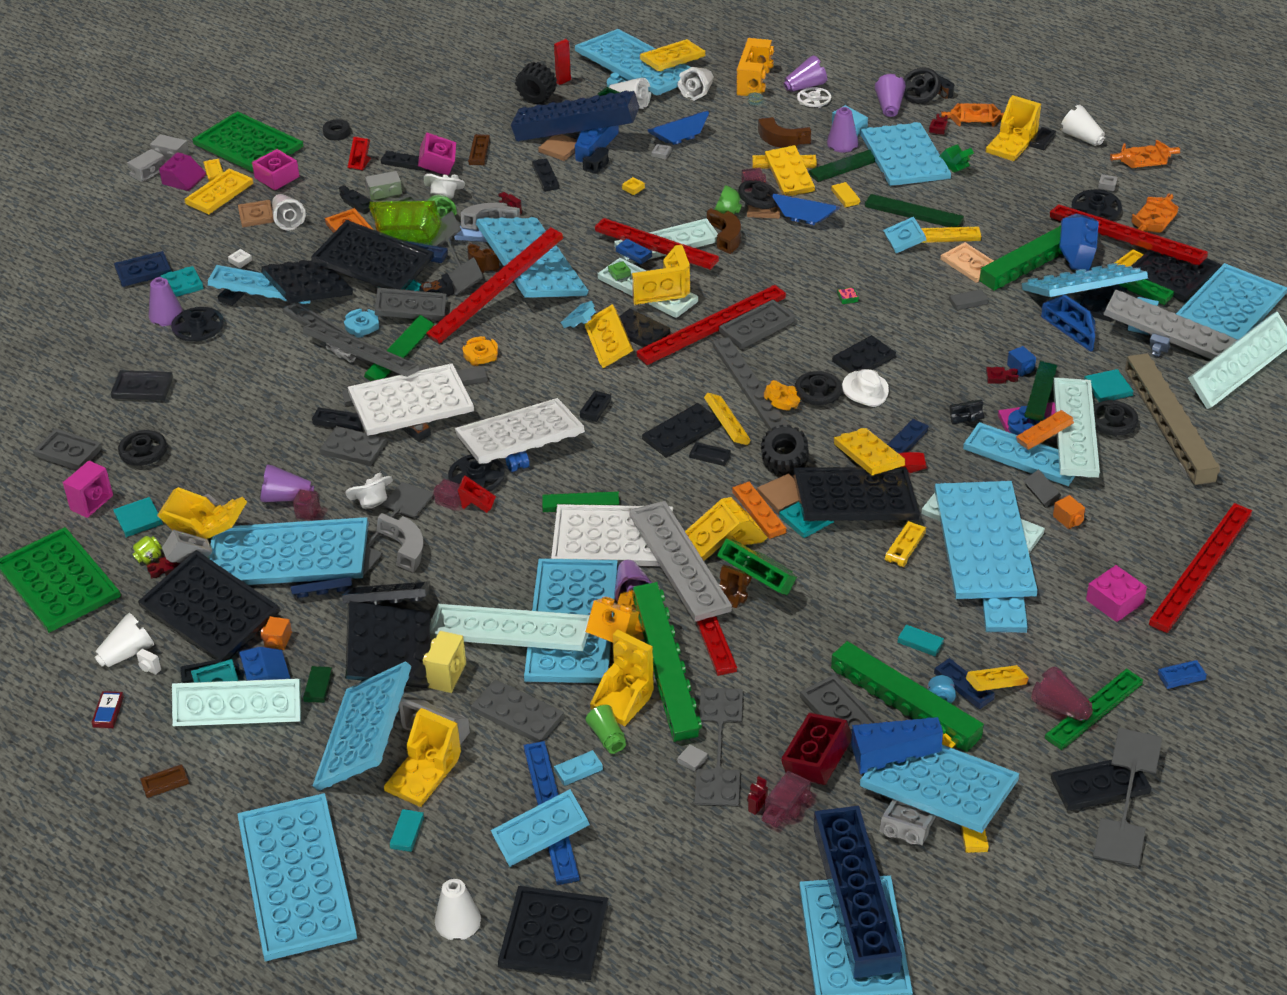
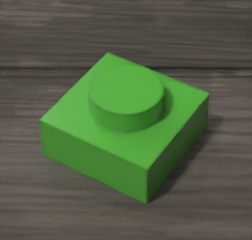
[608,261,631,280]

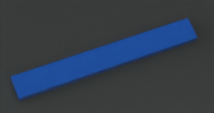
[524,741,579,885]

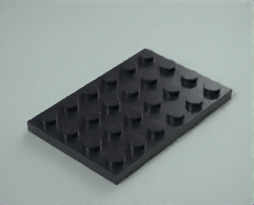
[311,220,434,290]
[793,467,920,521]
[138,550,281,661]

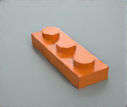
[1016,410,1074,450]

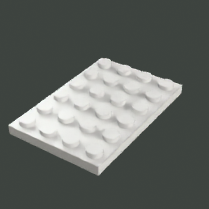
[348,364,474,436]
[455,398,585,464]
[551,504,673,566]

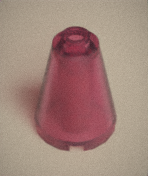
[1031,666,1093,721]

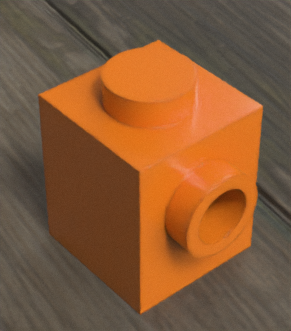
[1053,495,1085,529]
[261,616,292,650]

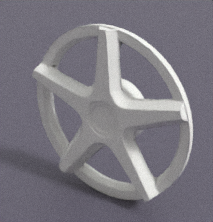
[797,87,832,108]

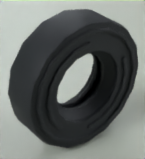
[323,119,351,140]

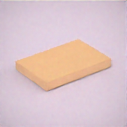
[940,242,994,283]

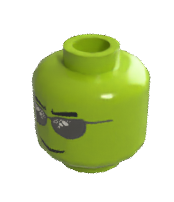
[132,536,162,565]

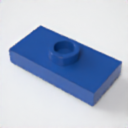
[1158,660,1207,689]

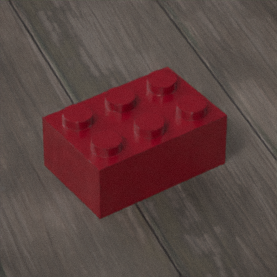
[781,713,852,785]

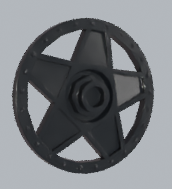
[1071,189,1122,221]
[171,307,224,342]
[448,454,505,492]

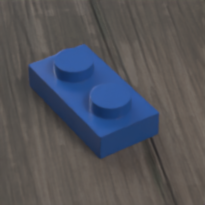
[616,239,652,264]

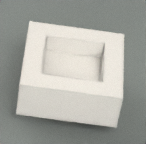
[228,249,252,268]
[137,649,161,675]

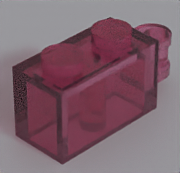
[762,771,812,828]

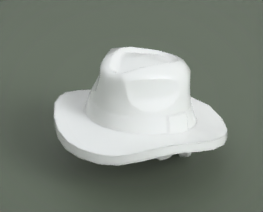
[424,174,465,199]
[842,369,889,407]
[345,473,393,509]

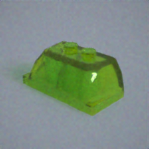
[369,201,442,243]

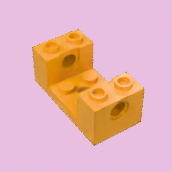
[737,38,774,98]
[585,590,644,642]

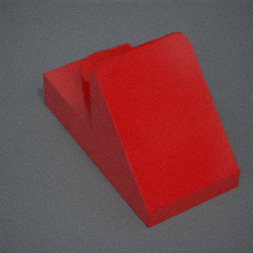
[347,137,371,170]
[458,476,496,513]

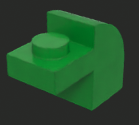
[939,144,974,173]

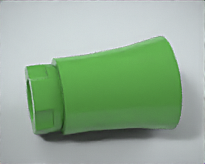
[585,705,626,754]

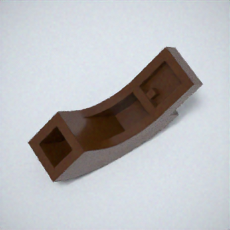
[758,117,811,148]
[707,208,741,254]

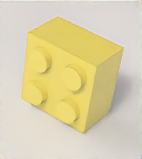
[423,631,466,693]

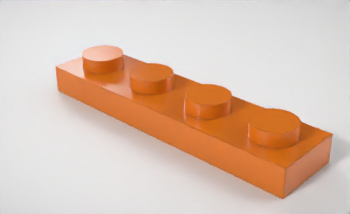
[732,482,786,539]

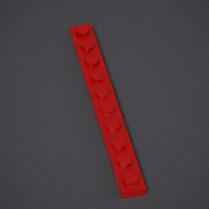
[1050,204,1208,265]
[427,227,564,344]
[636,285,786,365]
[1149,503,1252,633]

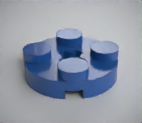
[1007,406,1045,435]

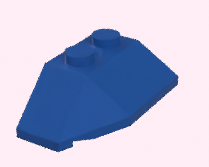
[647,111,709,145]
[773,194,840,225]
[1059,214,1099,271]
[1041,294,1095,352]
[239,647,290,681]

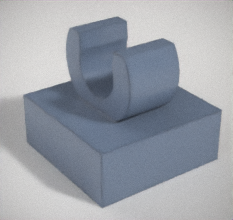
[1150,333,1170,357]

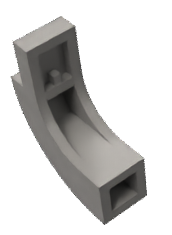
[461,203,520,230]
[376,513,423,573]

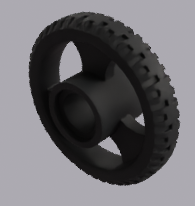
[903,67,941,104]
[738,180,779,209]
[795,371,842,405]
[1093,400,1138,436]
[118,430,167,466]

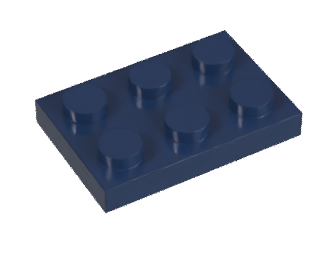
[114,251,171,287]

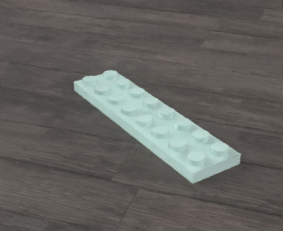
[1188,312,1287,409]
[1053,378,1100,478]
[430,604,590,651]

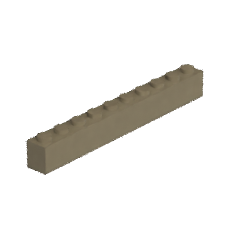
[1125,353,1220,485]

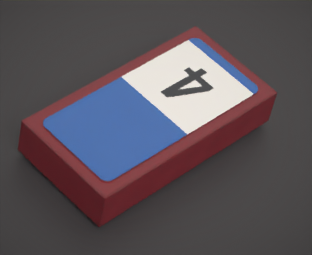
[91,691,124,728]

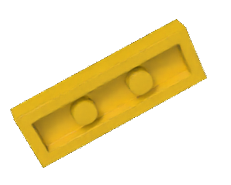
[966,665,1029,691]

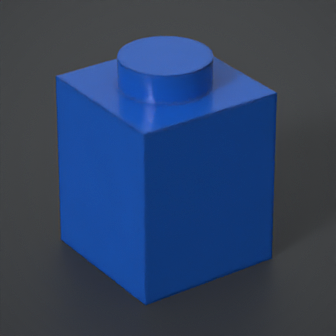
[1007,346,1036,377]

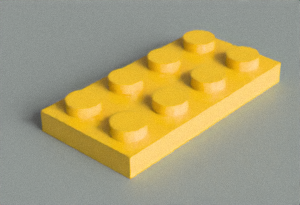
[640,39,706,71]
[765,145,815,196]
[185,168,253,214]
[584,304,634,368]
[834,428,905,475]

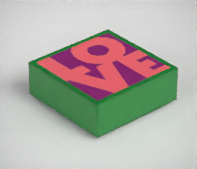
[837,287,859,304]

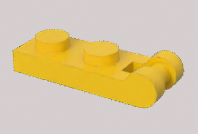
[885,521,926,568]

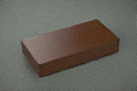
[140,764,189,798]

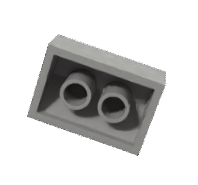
[399,697,470,745]

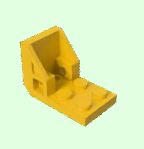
[986,95,1041,161]
[632,245,690,305]
[157,487,247,539]
[685,497,768,561]
[590,629,654,726]
[384,708,461,807]

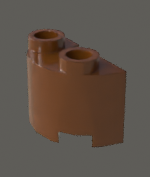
[467,243,500,273]
[719,565,752,608]

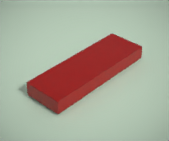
[554,39,571,85]

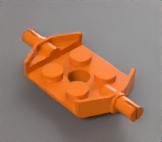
[941,103,1004,127]
[1110,140,1180,168]
[1131,193,1179,233]

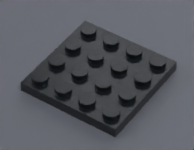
[1131,250,1222,302]
[261,260,353,303]
[342,581,430,605]
[345,601,430,688]
[498,886,609,980]

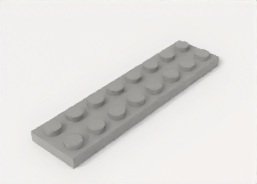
[1104,290,1237,359]
[629,501,732,622]

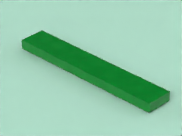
[364,315,435,381]
[1045,668,1143,751]

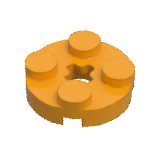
[463,336,498,366]
[764,380,800,410]

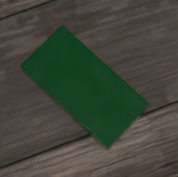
[303,666,333,703]

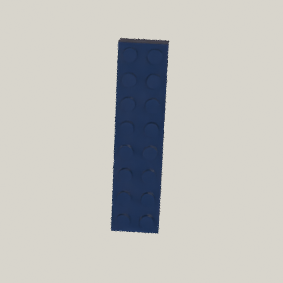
[511,90,640,141]
[813,806,902,979]

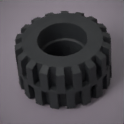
[515,62,557,104]
[761,425,809,476]

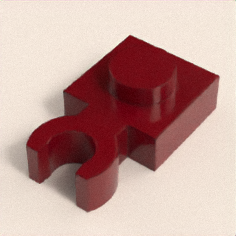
[929,114,948,135]
[498,192,522,214]
[986,367,1019,384]
[147,557,180,579]
[747,776,768,815]

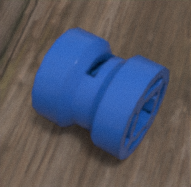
[505,451,529,472]

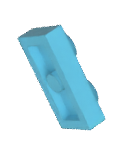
[554,750,603,786]

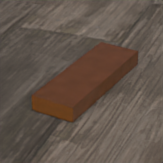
[468,134,490,165]

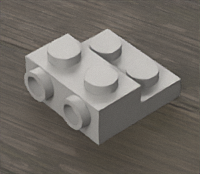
[879,799,936,845]

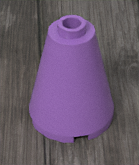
[783,55,827,92]
[875,74,906,117]
[827,107,858,153]
[149,277,183,326]
[260,465,314,502]
[614,560,652,602]

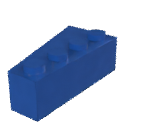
[575,125,619,163]
[851,717,943,774]

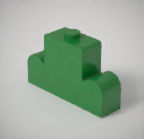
[717,538,797,595]

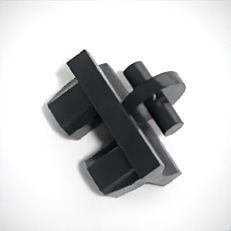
[950,399,984,424]

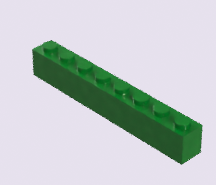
[979,226,1063,291]
[632,582,702,742]
[831,641,984,752]

